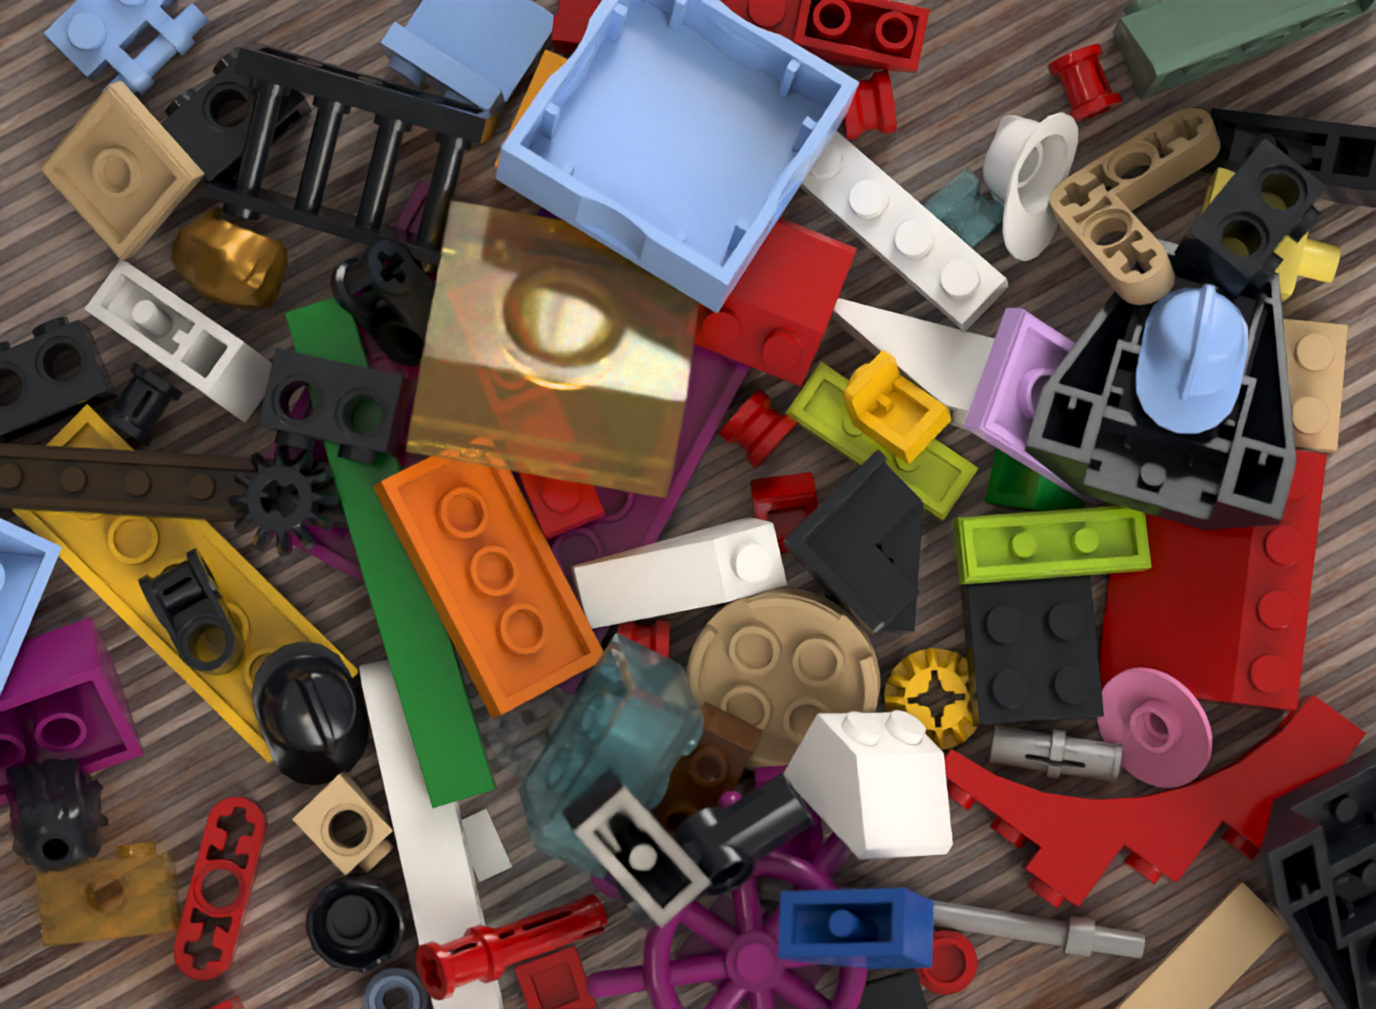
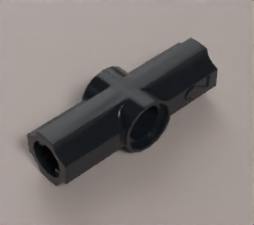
[615,772,815,931]

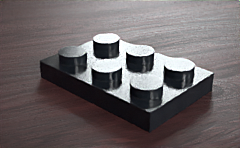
[960,575,1104,726]

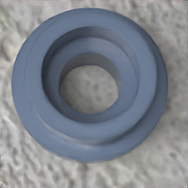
[363,967,429,1009]

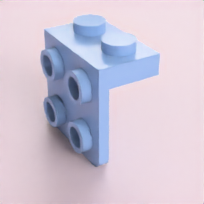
[380,0,554,113]

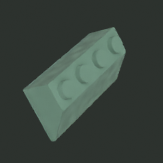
[1113,0,1376,101]

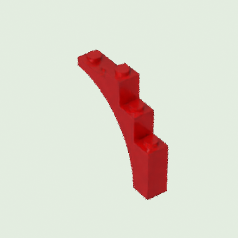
[944,695,1366,909]

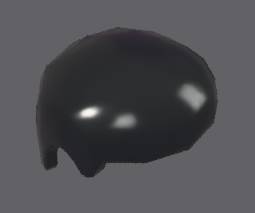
[305,874,406,973]

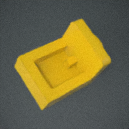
[843,350,951,465]

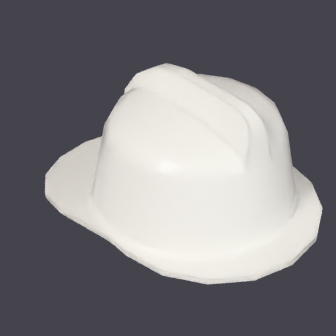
[983,112,1078,262]

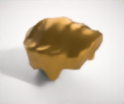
[171,206,288,310]

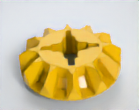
[884,648,978,750]

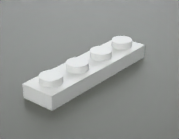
[800,131,1009,332]

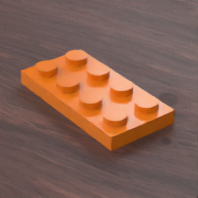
[372,428,607,719]

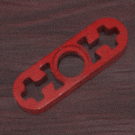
[174,797,268,981]

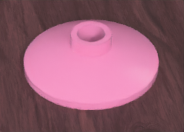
[1097,668,1212,788]

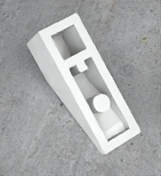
[85,260,272,423]
[831,298,995,430]
[570,517,787,629]

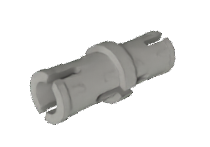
[989,725,1123,785]

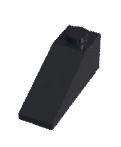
[1199,108,1376,208]

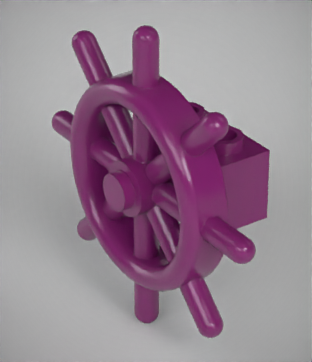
[586,791,867,1009]

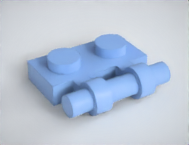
[44,0,209,96]

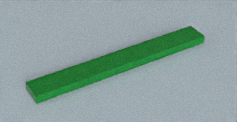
[285,297,497,808]

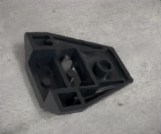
[1024,238,1297,530]
[1261,749,1376,1009]

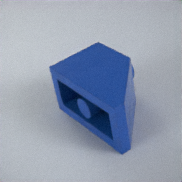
[778,888,934,969]

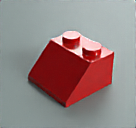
[682,217,857,387]

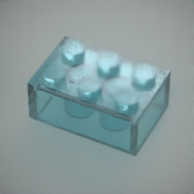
[518,633,704,879]

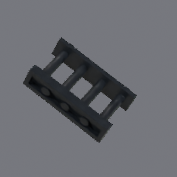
[205,43,500,274]

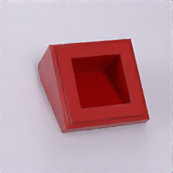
[750,472,818,554]

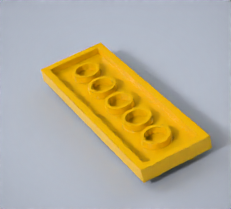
[12,404,360,764]

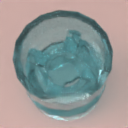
[924,168,1004,250]

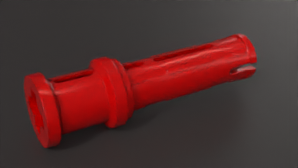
[416,894,607,1001]

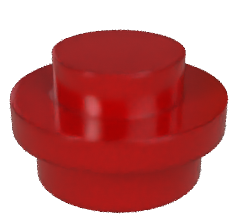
[913,930,978,995]

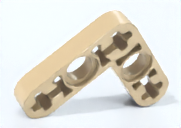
[1050,108,1220,305]

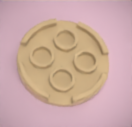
[686,587,880,772]

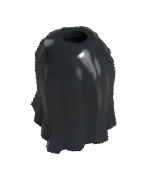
[5,758,108,873]

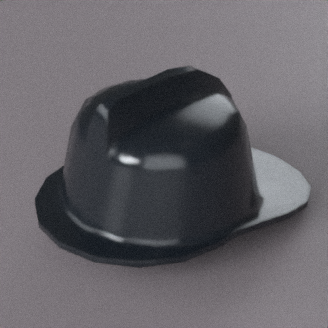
[251,641,368,786]

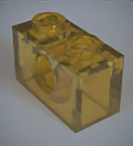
[35,842,181,947]

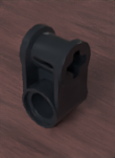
[331,240,455,367]
[138,548,245,676]

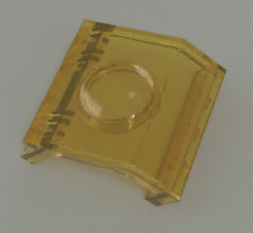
[406,200,699,498]

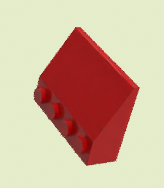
[1098,450,1327,712]

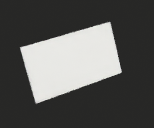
[462,809,512,882]

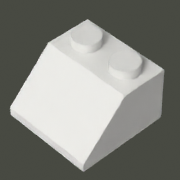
[783,710,953,860]

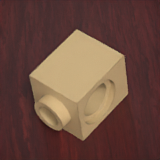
[292,771,394,876]

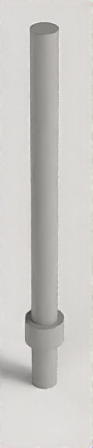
[760,876,1145,959]

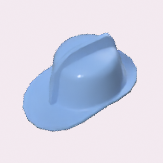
[1136,284,1248,434]

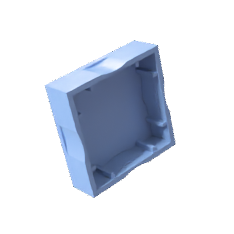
[495,0,860,313]

